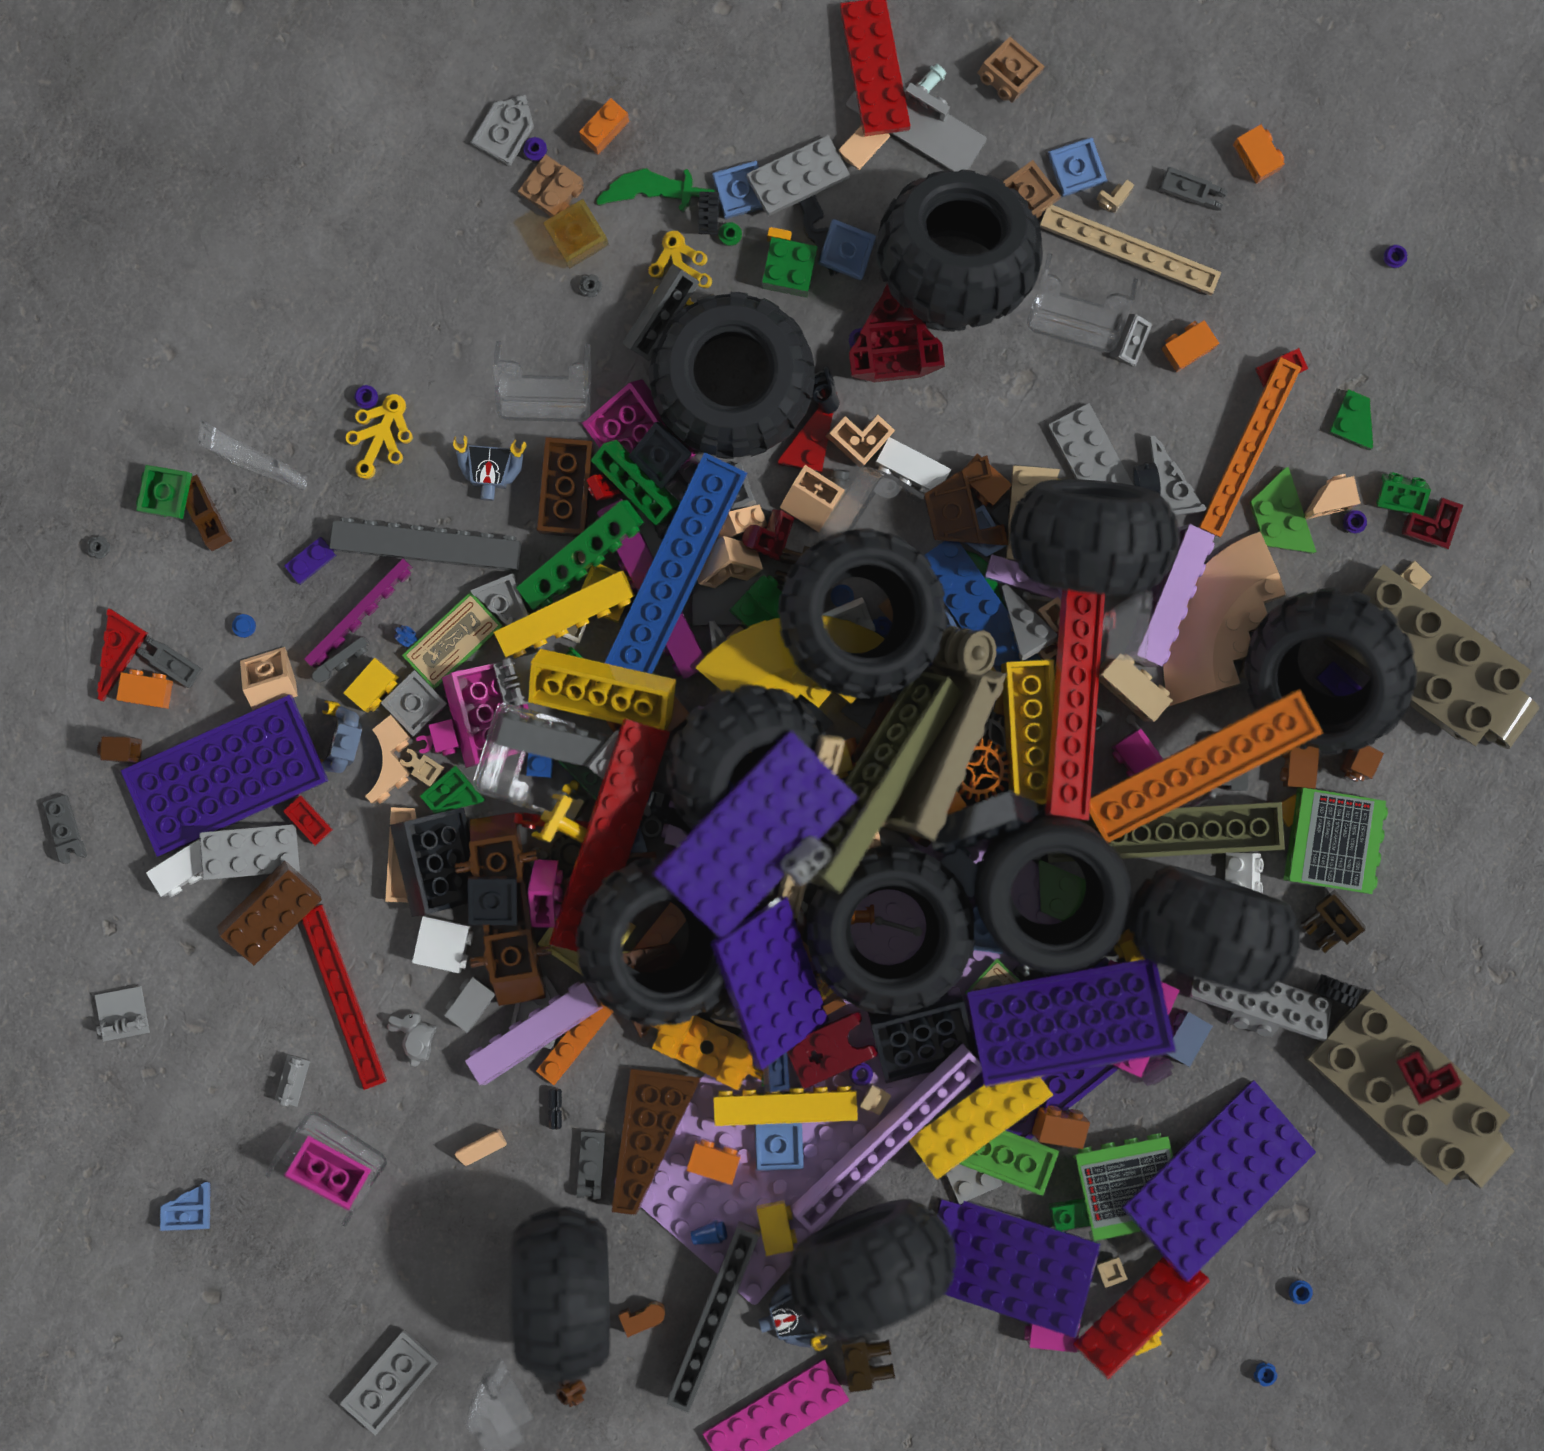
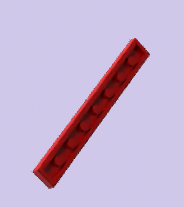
[302,905,387,1090]

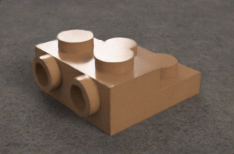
[978,37,1045,103]
[518,154,584,220]
[1003,160,1061,218]

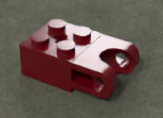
[787,1012,878,1089]

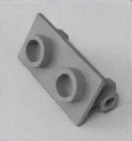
[274,1055,310,1107]

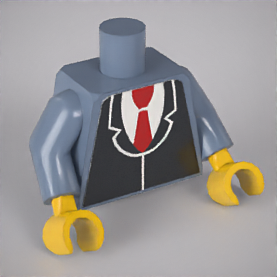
[453,436,527,501]
[319,701,362,773]
[758,1283,828,1351]

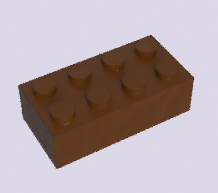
[537,437,594,537]
[217,861,322,966]

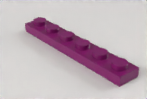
[304,559,413,667]

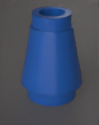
[691,1220,728,1245]

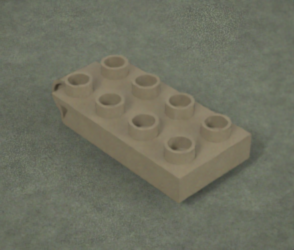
[1323,564,1540,749]
[881,625,1006,841]
[1304,990,1515,1189]

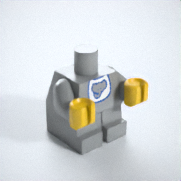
[547,780,590,821]

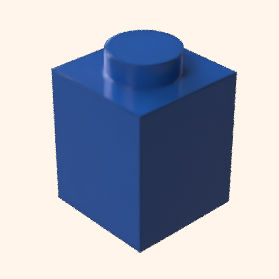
[526,753,554,778]

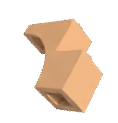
[715,504,767,542]
[366,715,412,804]

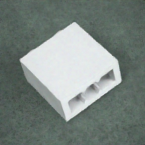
[412,916,474,973]

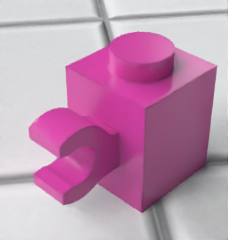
[416,719,460,756]

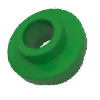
[719,222,742,246]

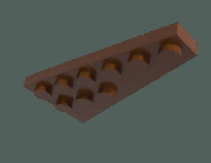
[612,1069,701,1215]

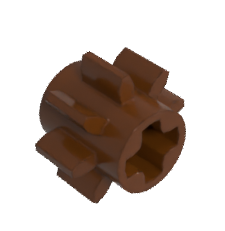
[556,1379,586,1407]

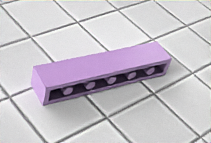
[465,982,603,1085]

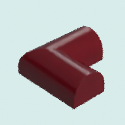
[1402,497,1464,550]
[742,509,795,561]
[1395,1051,1462,1105]

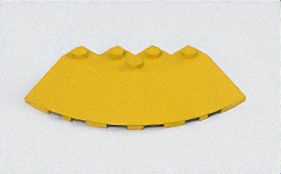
[695,615,885,708]

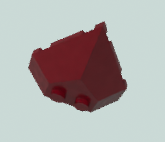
[849,284,945,382]

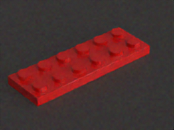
[840,0,911,137]
[1073,1257,1210,1380]

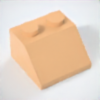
[1304,474,1360,520]
[240,647,298,710]

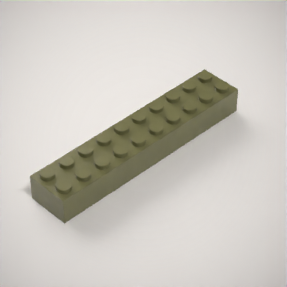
[800,672,963,892]
[1043,802,1285,863]

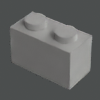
[444,976,496,1032]

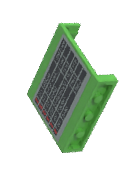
[1283,788,1388,894]
[1072,1133,1173,1241]

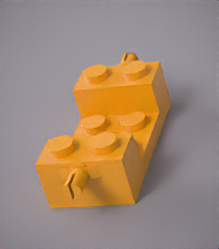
[652,1015,764,1090]

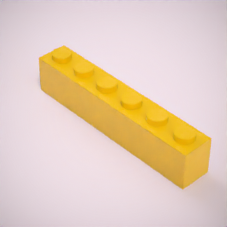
[494,571,635,659]
[714,1085,858,1126]

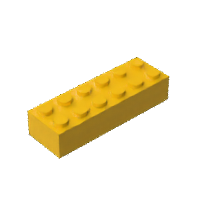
[528,649,676,730]
[1001,660,1055,804]
[909,1077,1053,1180]

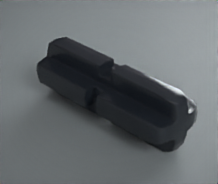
[548,1088,562,1130]

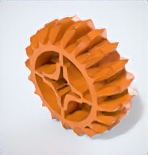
[958,738,1010,802]

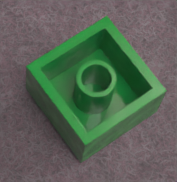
[762,237,817,298]

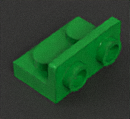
[1376,472,1431,515]

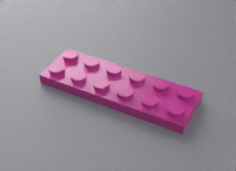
[703,1358,849,1451]

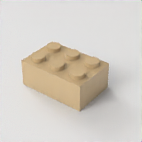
[1099,653,1173,722]

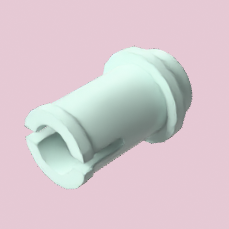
[917,64,946,93]

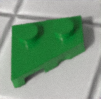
[1329,389,1373,451]
[420,766,485,814]

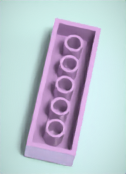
[1125,524,1215,667]

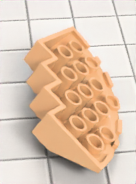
[1163,531,1286,707]

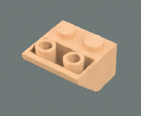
[780,465,845,533]

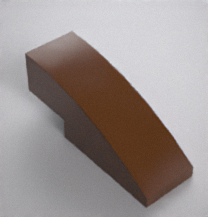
[186,475,232,551]

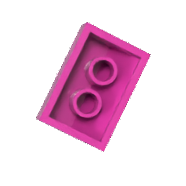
[1112,729,1163,777]
[285,1136,372,1210]

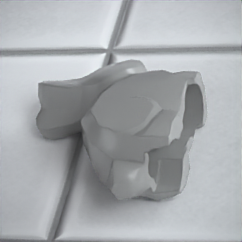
[387,1012,437,1067]

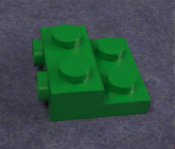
[136,465,192,519]
[729,575,782,628]

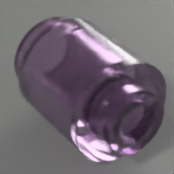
[1141,1055,1174,1087]

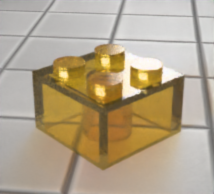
[543,199,609,269]

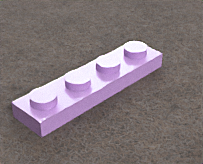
[984,555,1062,600]

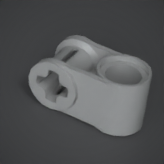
[781,836,830,885]

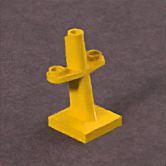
[531,794,587,867]

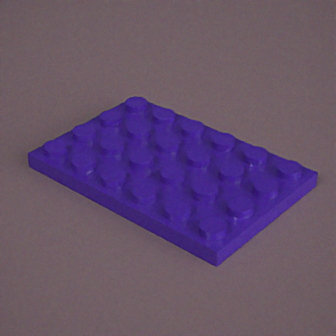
[711,896,829,1070]
[945,1201,1101,1338]

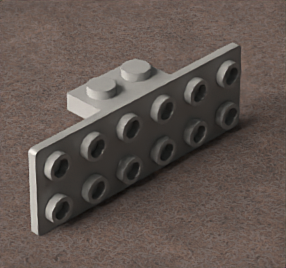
[846,83,987,172]
[1190,977,1333,1041]

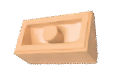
[839,125,890,170]
[455,1129,507,1166]

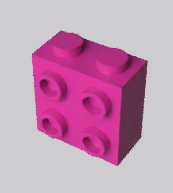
[528,860,564,928]
[1024,1323,1080,1353]

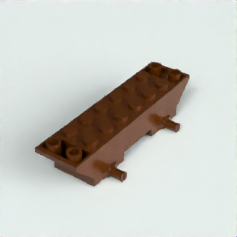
[455,812,552,1006]

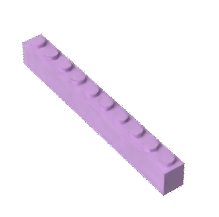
[791,1044,982,1233]

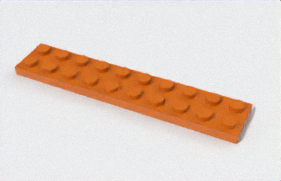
[1089,689,1322,843]

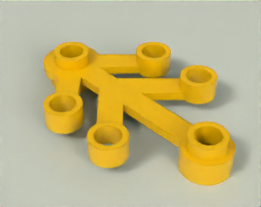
[648,231,712,308]
[346,394,413,480]

